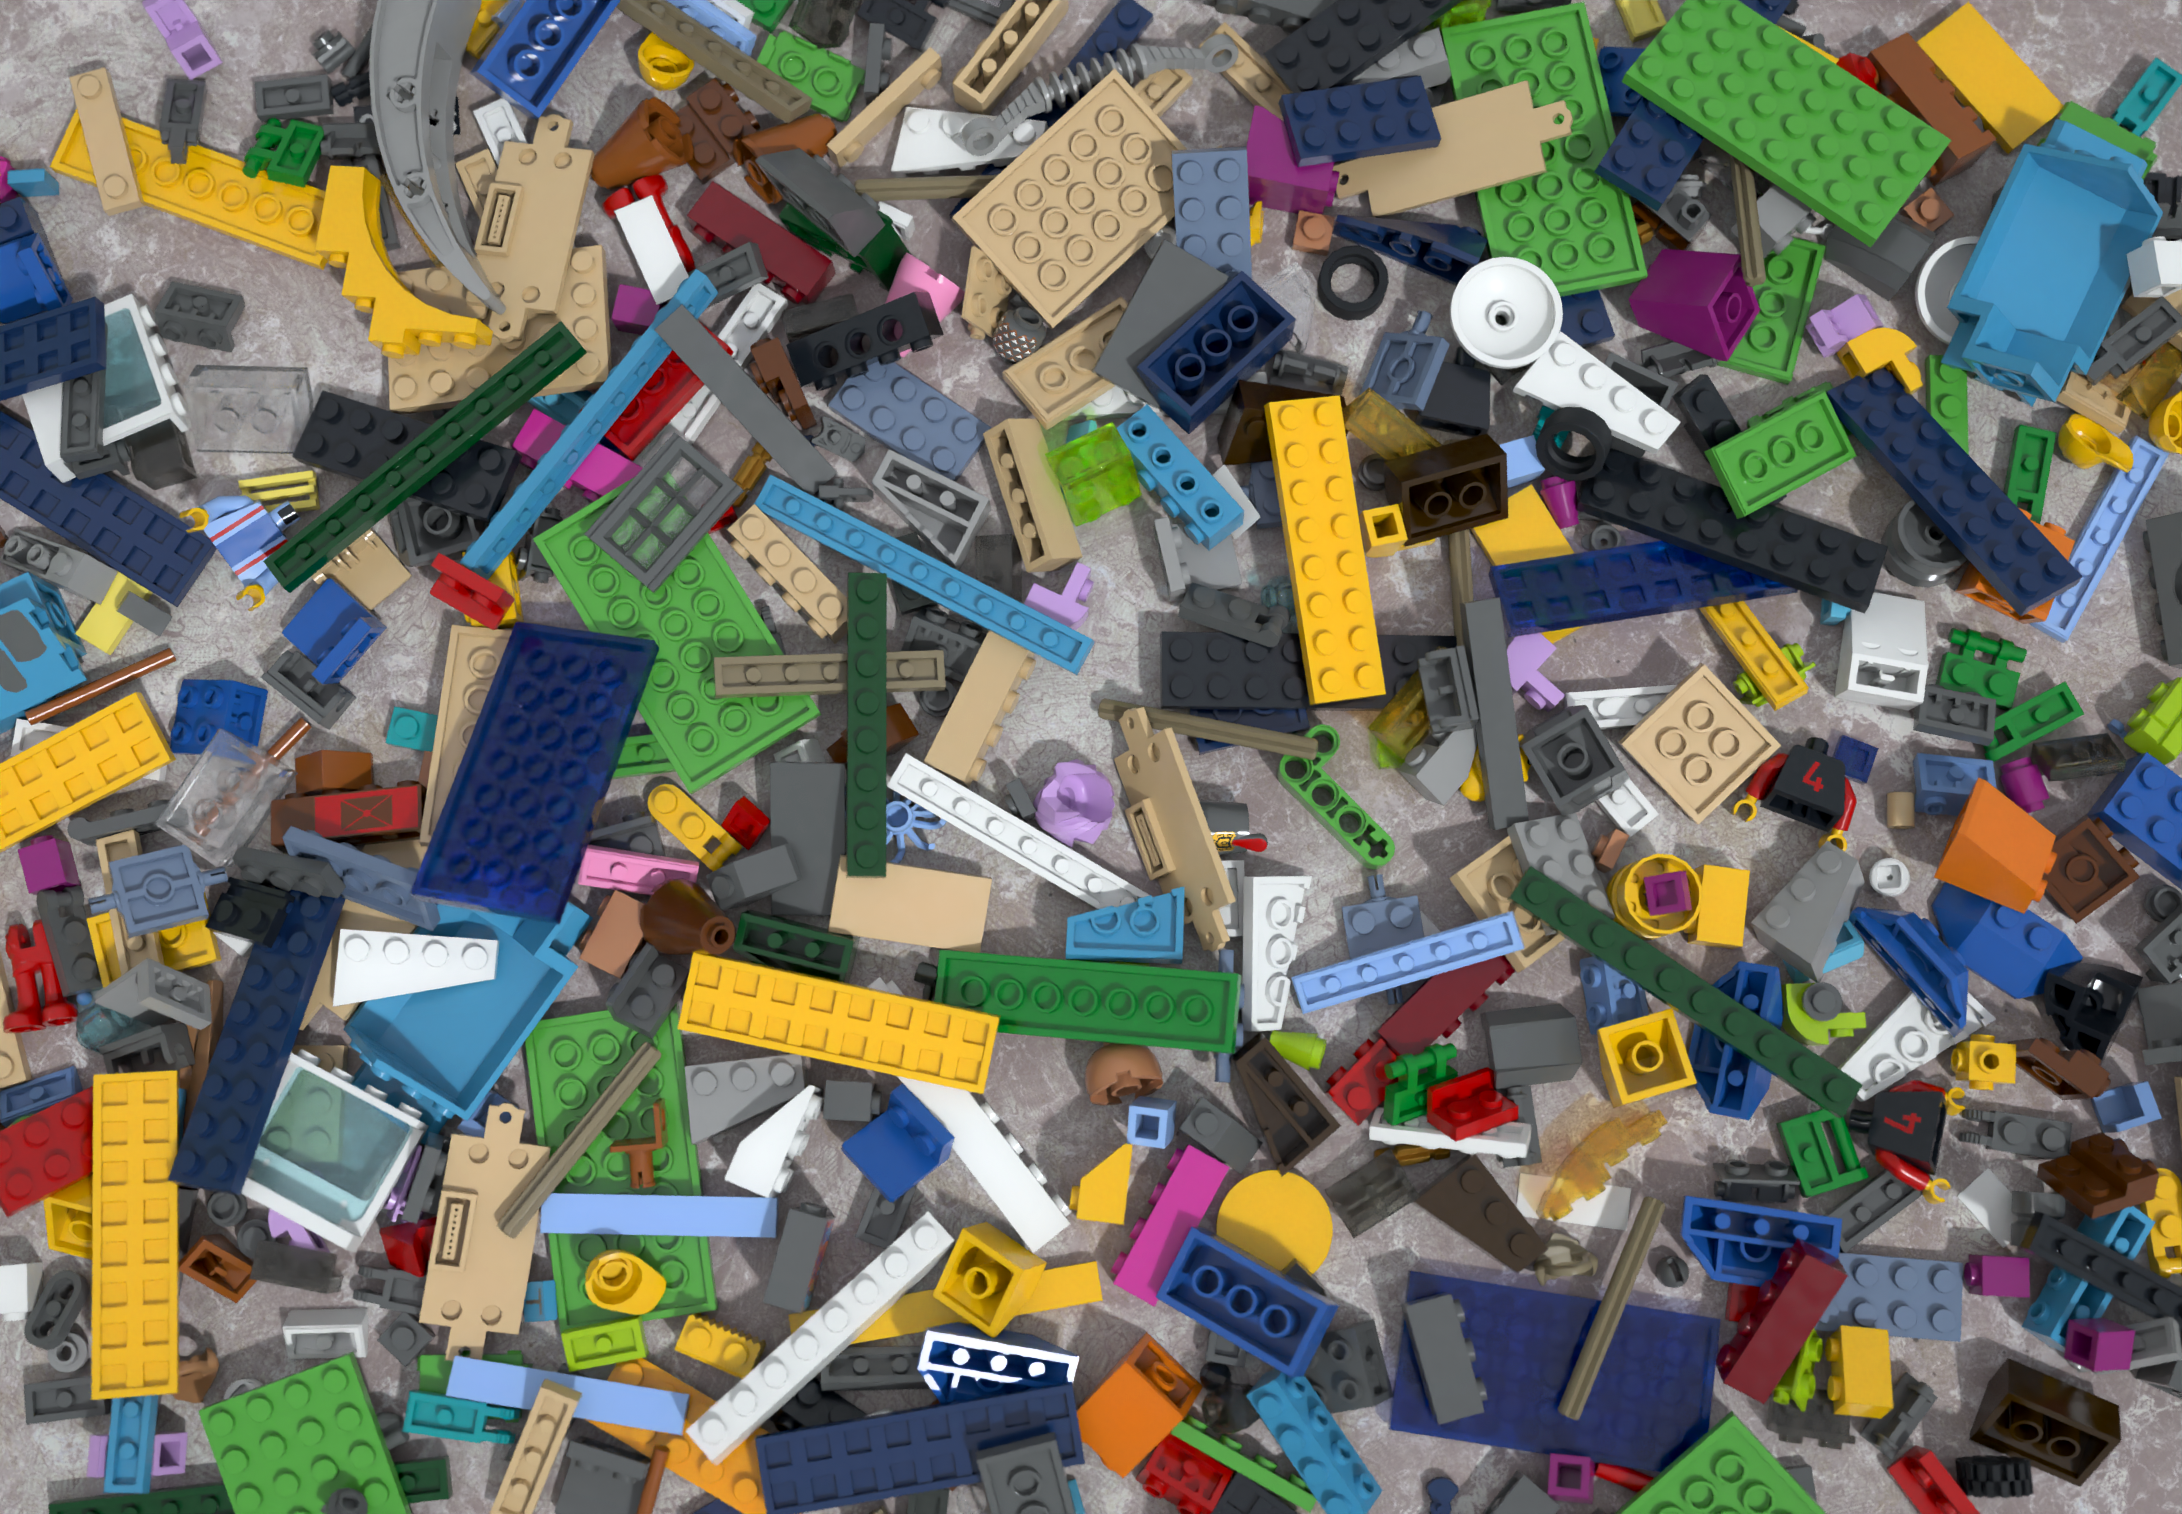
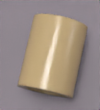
[1887,792,1915,829]

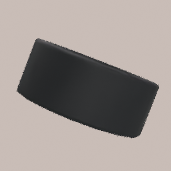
[1317,245,1389,321]
[1536,407,1612,481]

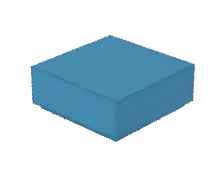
[8,168,59,197]

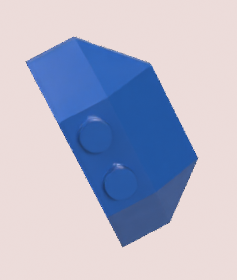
[1931,882,2083,999]
[1849,907,1969,1038]
[1688,961,1784,1121]
[1680,1195,1842,1287]
[916,1322,1079,1403]

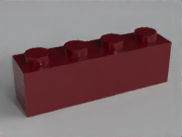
[687,181,836,308]
[1373,955,1516,1056]
[1716,1238,1848,1404]

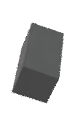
[116,590,173,636]

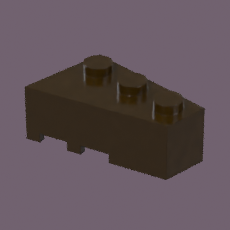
[1217,380,1351,466]
[1232,1032,1341,1177]
[1408,1154,1548,1273]

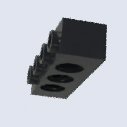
[786,292,944,391]

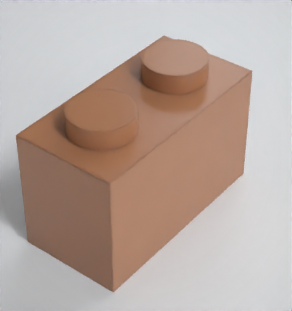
[579,890,647,979]

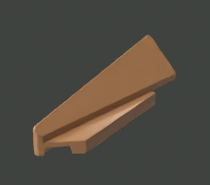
[180,980,223,1139]

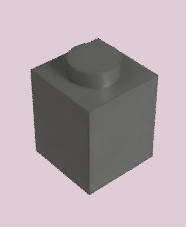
[823,1080,882,1122]

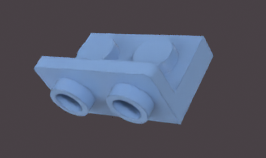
[1913,753,1997,816]
[1580,957,1649,1035]

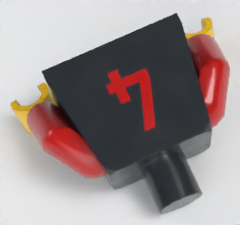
[1731,737,1857,852]
[1849,1079,1965,1204]

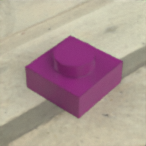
[1644,871,1692,916]

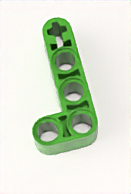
[1276,724,1395,870]

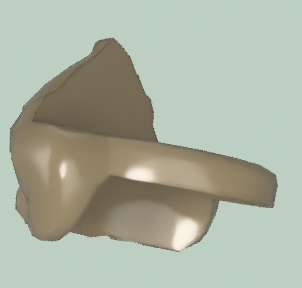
[1534,1233,1598,1286]

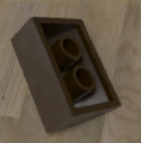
[1384,433,1508,547]
[1970,1358,2121,1487]

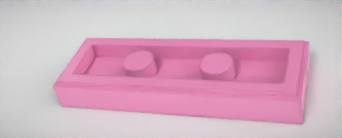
[578,844,699,896]

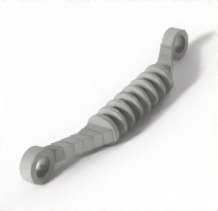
[961,34,1239,156]

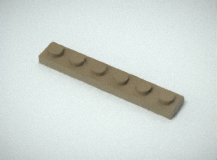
[616,0,813,123]
[713,650,946,698]

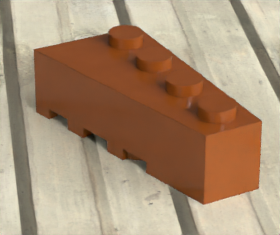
[1866,32,1996,187]

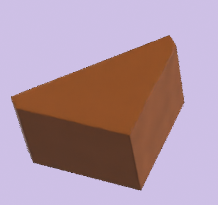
[295,750,374,796]
[179,1234,263,1303]

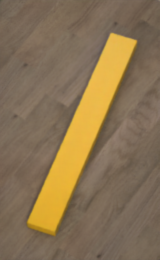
[788,1261,1103,1344]

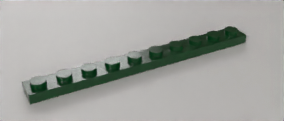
[263,321,587,593]
[1507,866,1863,1118]
[48,1456,453,1514]

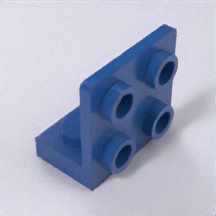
[1598,46,1646,117]
[0,232,73,324]
[282,578,387,684]
[170,679,268,764]
[841,1083,955,1202]

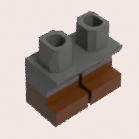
[1632,183,1712,250]

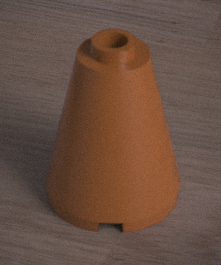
[590,97,694,190]
[733,113,837,204]

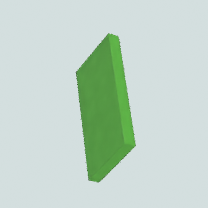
[1717,237,1826,385]
[1704,390,1857,519]

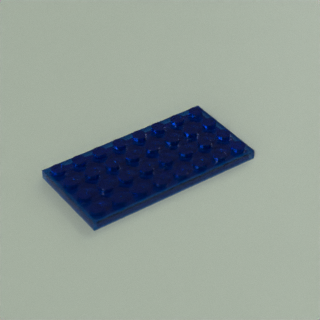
[410,622,659,924]
[1388,1270,1721,1472]

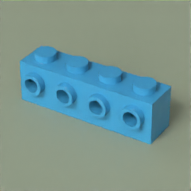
[1112,404,1244,551]
[2021,1206,2155,1352]
[1246,1368,1383,1514]

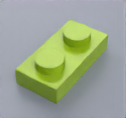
[561,1315,649,1372]

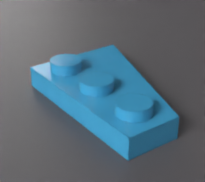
[1066,886,1185,964]

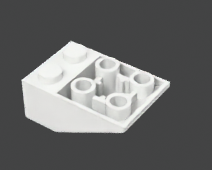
[1834,592,1928,711]
[724,1085,825,1198]

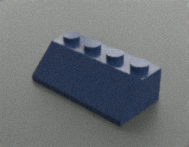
[1137,271,1296,434]

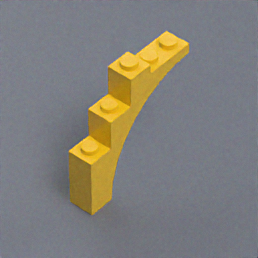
[315,165,493,359]

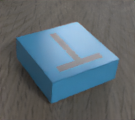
[523,1280,558,1322]

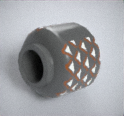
[992,307,1046,364]

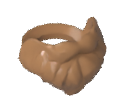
[170,1347,219,1403]

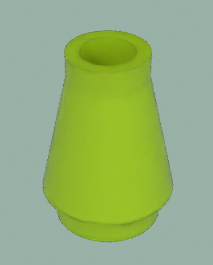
[1269,1030,1327,1071]

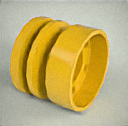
[1605,854,1703,941]

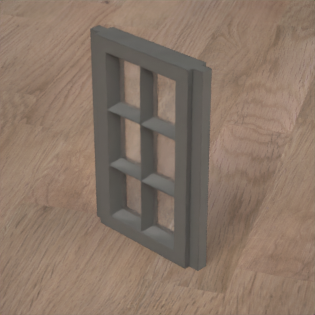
[585,432,744,593]

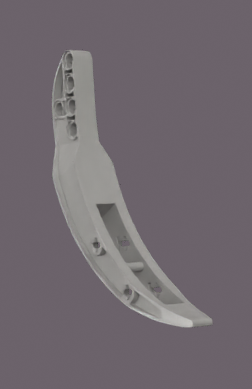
[369,0,506,315]

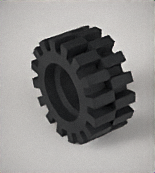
[1955,1455,2033,1498]

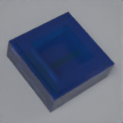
[1832,735,1879,785]

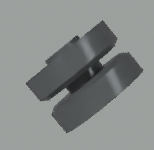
[1881,499,1968,588]

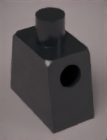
[1414,347,1490,437]

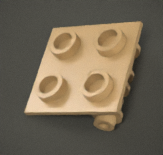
[961,246,1012,340]
[311,528,412,611]

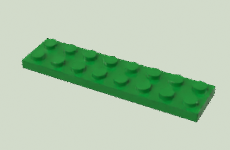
[934,950,1242,1054]

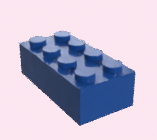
[470,0,620,119]
[2087,752,2182,890]
[1156,1227,1339,1378]

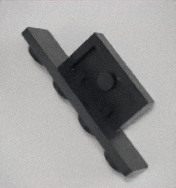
[769,1377,866,1432]

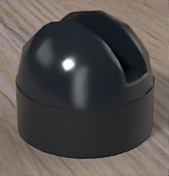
[1200,1361,1231,1393]

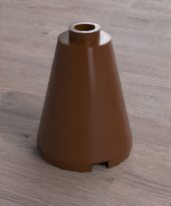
[640,878,735,955]

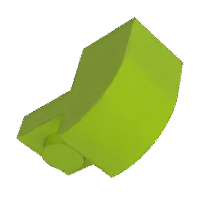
[1781,983,1866,1046]

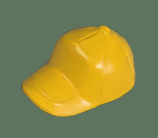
[638,32,695,91]
[2148,390,2182,454]
[2058,414,2134,473]
[585,1249,666,1315]

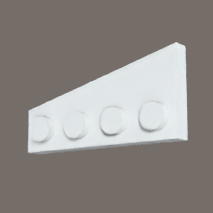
[891,107,1049,178]
[1513,331,1681,454]
[1242,875,1312,1032]
[333,929,500,1006]
[1838,991,1996,1102]

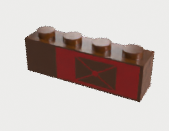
[271,780,427,854]

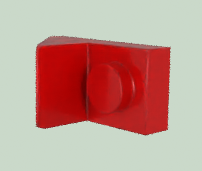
[379,1217,437,1277]

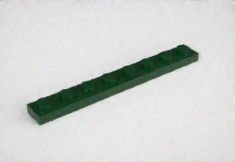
[846,572,887,878]

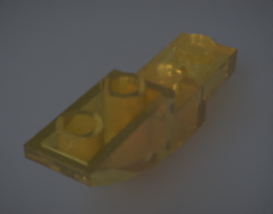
[1536,1110,1668,1222]

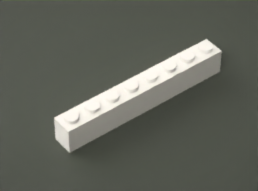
[867,977,1072,1253]
[686,1212,955,1466]

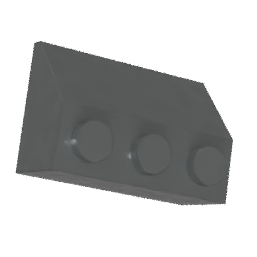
[755,148,885,257]

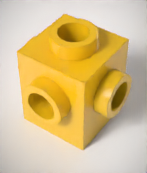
[1951,1034,2016,1090]

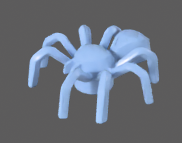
[886,790,946,863]

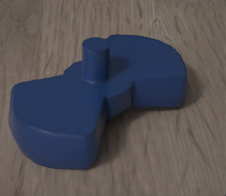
[1426,1476,1459,1514]

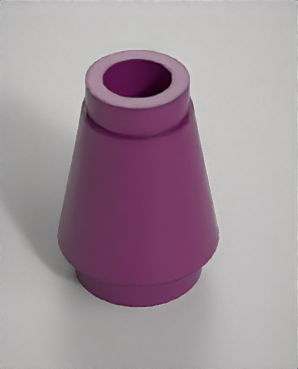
[1539,476,1580,529]

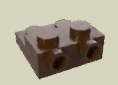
[676,78,761,185]
[749,337,817,430]
[2042,814,2140,924]
[2007,1037,2111,1100]
[2037,1132,2159,1219]

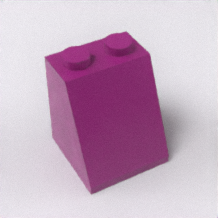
[1246,105,1340,214]
[1628,249,1760,361]

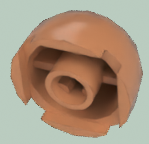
[1084,1042,1163,1105]

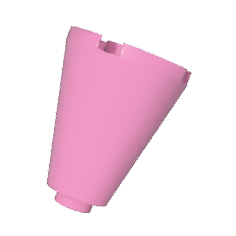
[885,252,965,358]

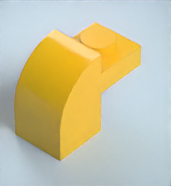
[1836,328,1923,395]
[1358,504,1436,558]

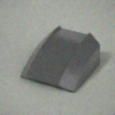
[1825,213,1937,302]
[389,497,489,567]
[1520,705,1630,816]
[1480,1004,1583,1090]

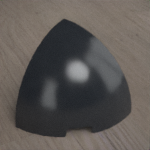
[2044,963,2143,1066]

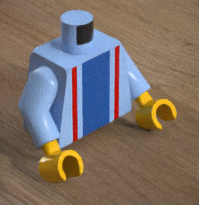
[179,495,301,611]

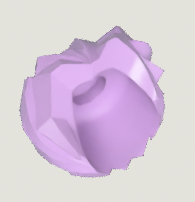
[1033,759,1115,848]

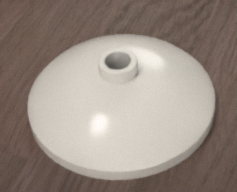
[1915,236,1980,345]
[1450,257,1563,369]

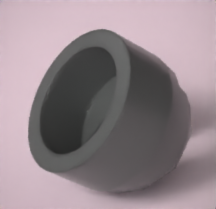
[1656,1256,1689,1288]

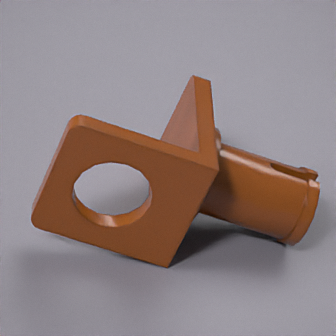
[609,1098,668,1189]

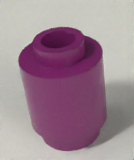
[1999,757,2050,814]

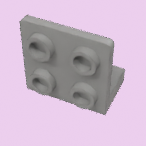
[1153,517,1242,601]
[95,958,212,1030]

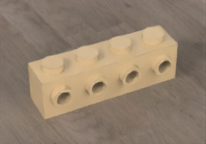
[952,0,1068,115]
[983,418,1083,573]
[727,504,847,644]
[923,631,1036,788]

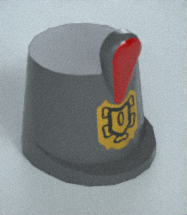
[1198,799,1268,855]

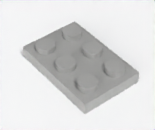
[1507,813,1615,936]

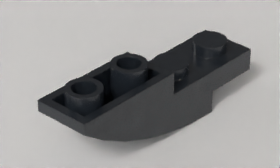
[1672,374,1787,506]

